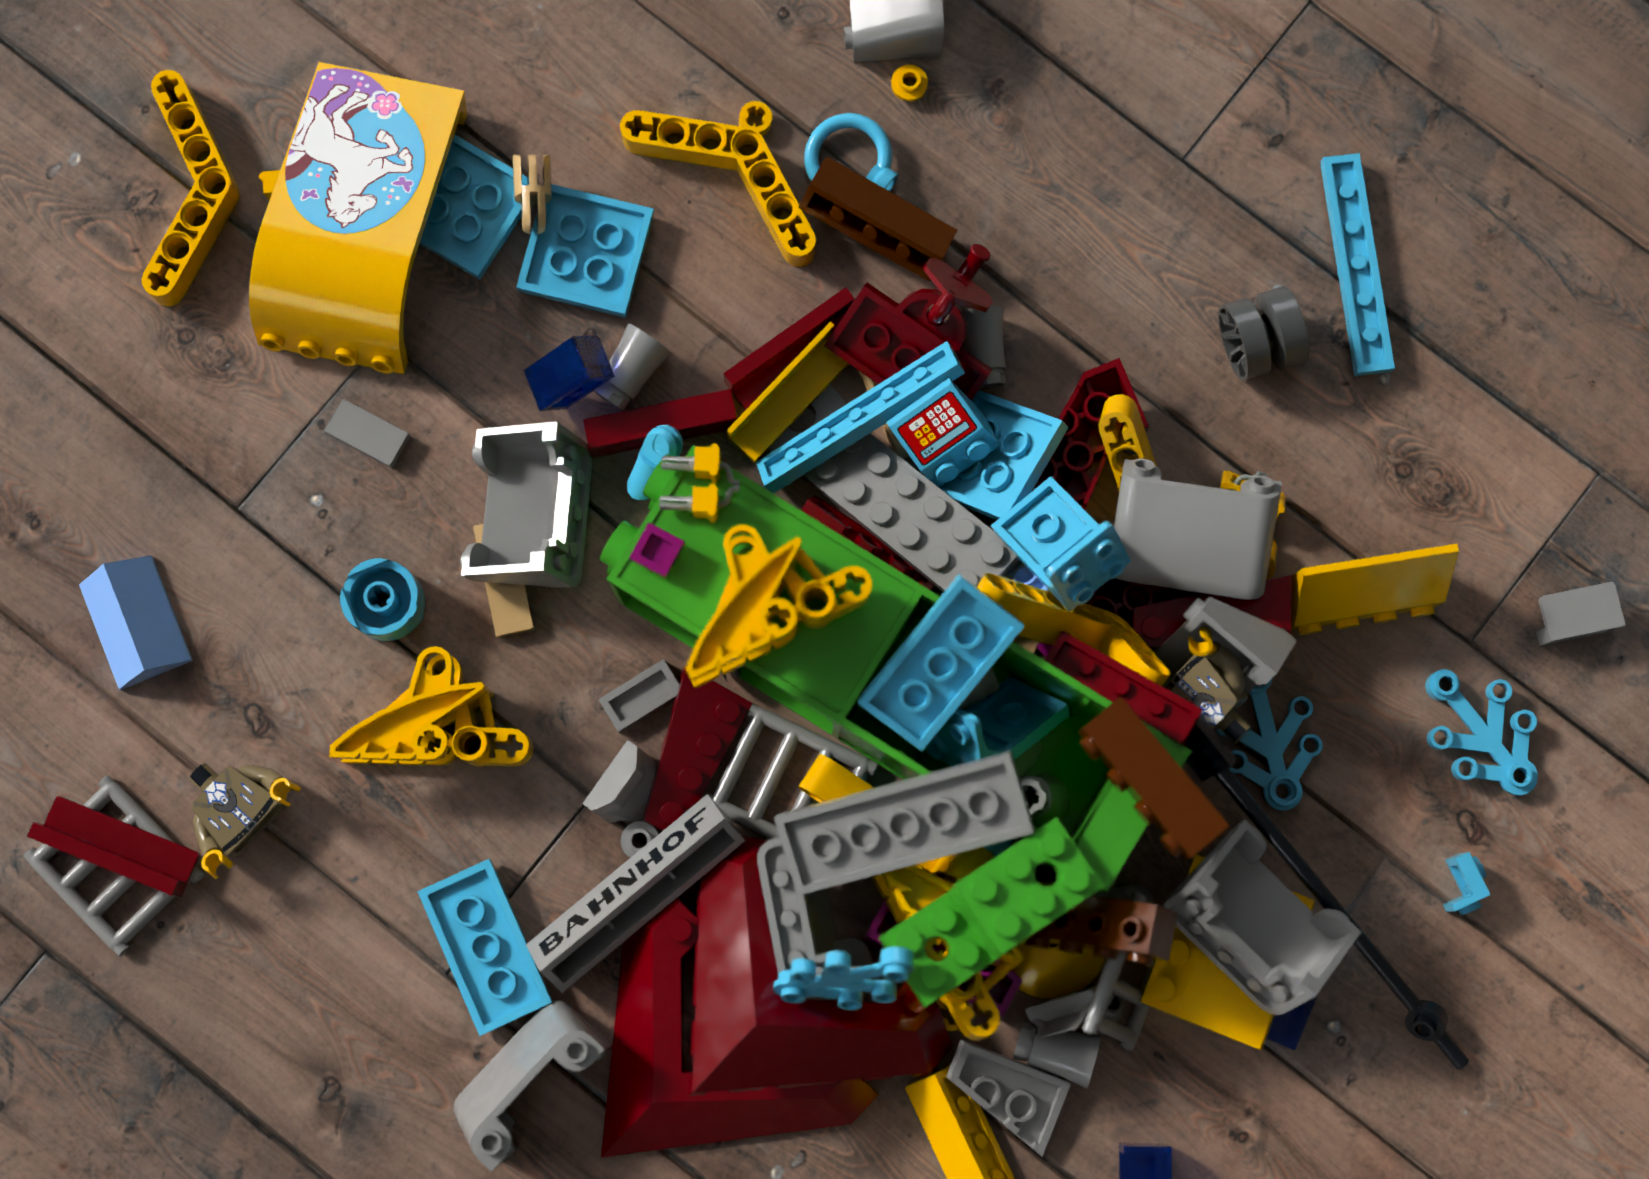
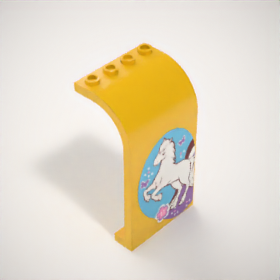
[249,62,467,374]

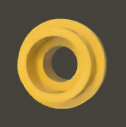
[891,64,928,102]

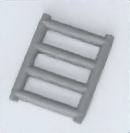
[709,704,879,839]
[23,775,205,957]
[1082,892,1156,1051]

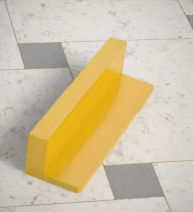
[727,321,849,464]
[905,1064,1015,1179]

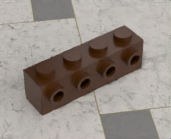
[798,156,957,281]
[1078,696,1230,859]
[1025,895,1178,966]

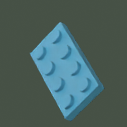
[857,574,1025,751]
[417,859,553,1036]

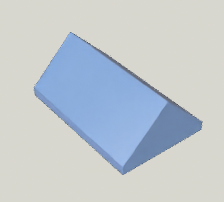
[79,555,193,690]

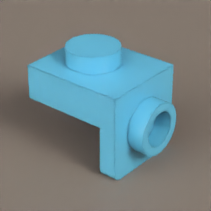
[1443,852,1491,915]

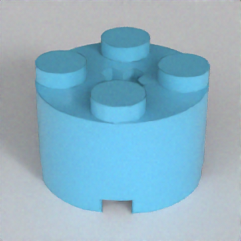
[340,558,425,641]

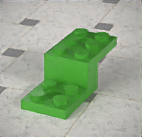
[878,817,1104,1008]

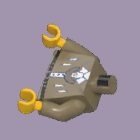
[1164,626,1251,744]
[189,763,301,879]

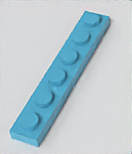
[1320,153,1395,376]
[756,341,965,494]

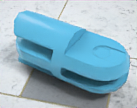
[627,424,683,500]

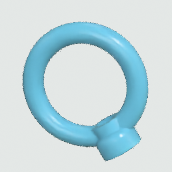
[804,113,899,191]

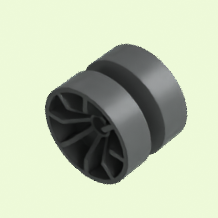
[1218,286,1309,381]

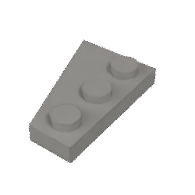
[946,1040,1071,1157]

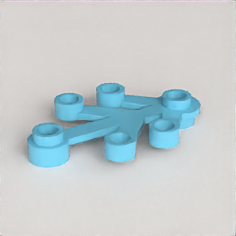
[1425,669,1538,796]
[1216,679,1323,811]
[773,947,914,1010]

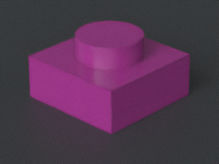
[629,522,685,579]

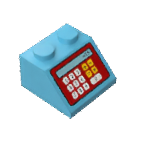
[886,378,1001,488]

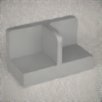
[1536,582,1626,646]

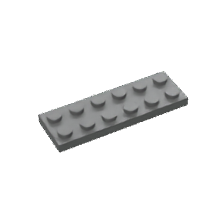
[803,433,1020,593]
[774,751,1035,895]

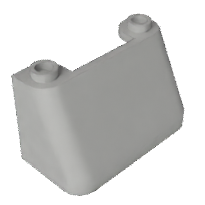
[844,0,944,62]
[460,422,592,588]
[1114,458,1282,600]
[1155,597,1297,762]
[1164,819,1361,1015]
[757,836,873,998]
[453,1000,612,1172]

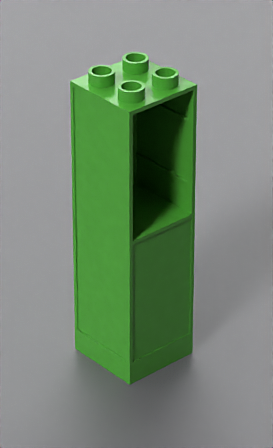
[600,444,1191,894]

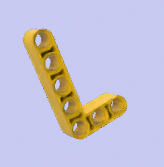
[977,573,1170,686]
[798,754,995,886]

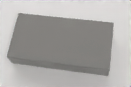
[324,399,411,469]
[598,659,680,733]

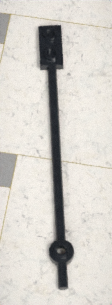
[1185,698,1469,1069]

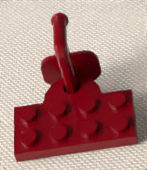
[824,244,993,400]

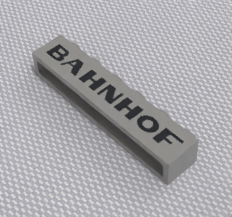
[526,794,745,993]

